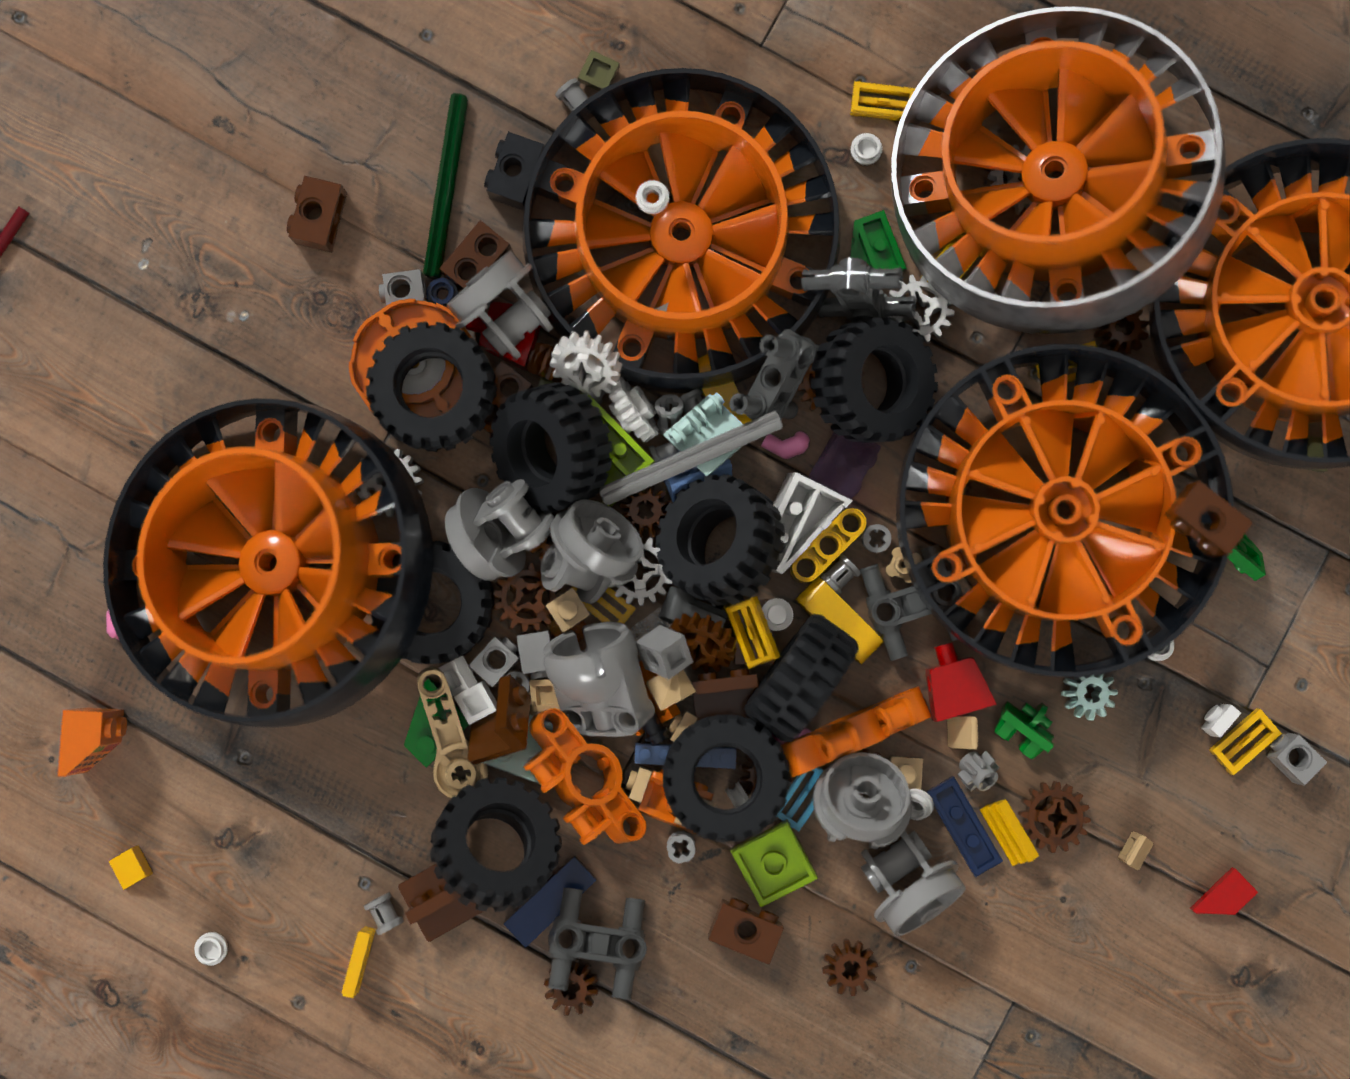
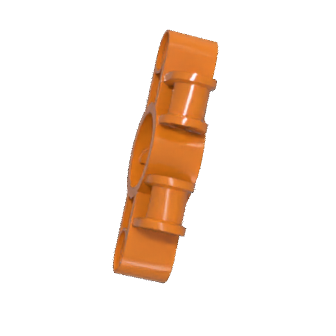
[781,686,931,777]
[523,708,647,845]

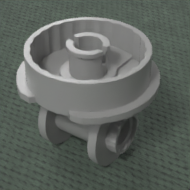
[446,250,553,360]
[445,479,555,581]
[541,500,643,604]
[813,753,912,849]
[861,830,966,936]

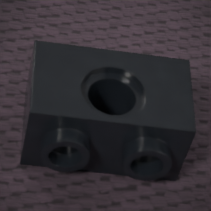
[484,132,545,211]

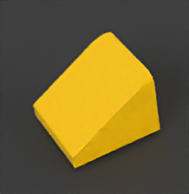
[109,845,153,890]

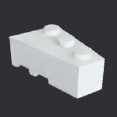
[772,472,853,574]

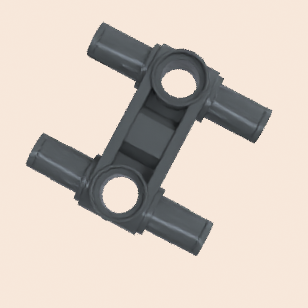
[801,258,916,322]
[730,329,821,420]
[860,544,969,661]
[548,888,647,1000]

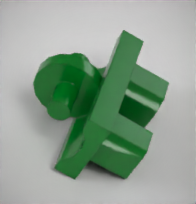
[995,701,1054,760]

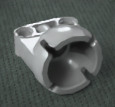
[543,622,655,737]

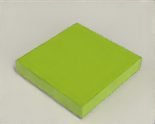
[730,819,818,907]

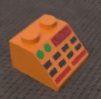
[58,708,127,777]

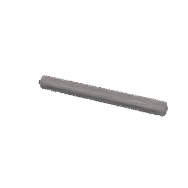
[599,411,783,505]

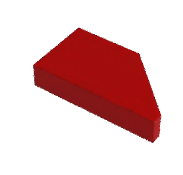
[1190,867,1258,915]

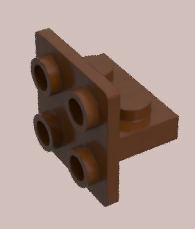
[398,864,483,942]

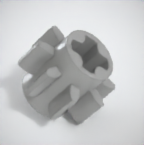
[958,751,1000,791]

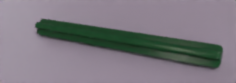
[423,93,468,278]

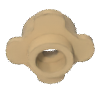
[886,547,922,583]

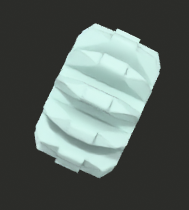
[1061,673,1118,721]

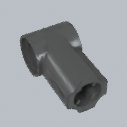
[658,586,727,628]

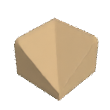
[646,669,696,711]

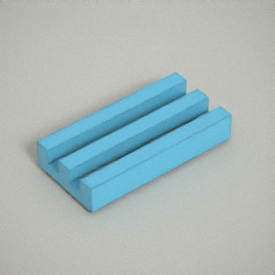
[777,767,824,832]

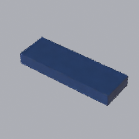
[925,776,1003,878]
[504,856,597,948]

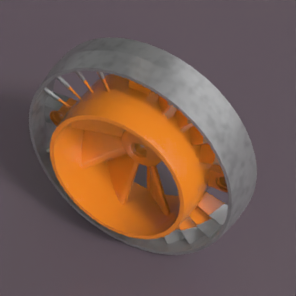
[891,7,1226,334]

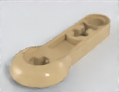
[417,667,488,798]

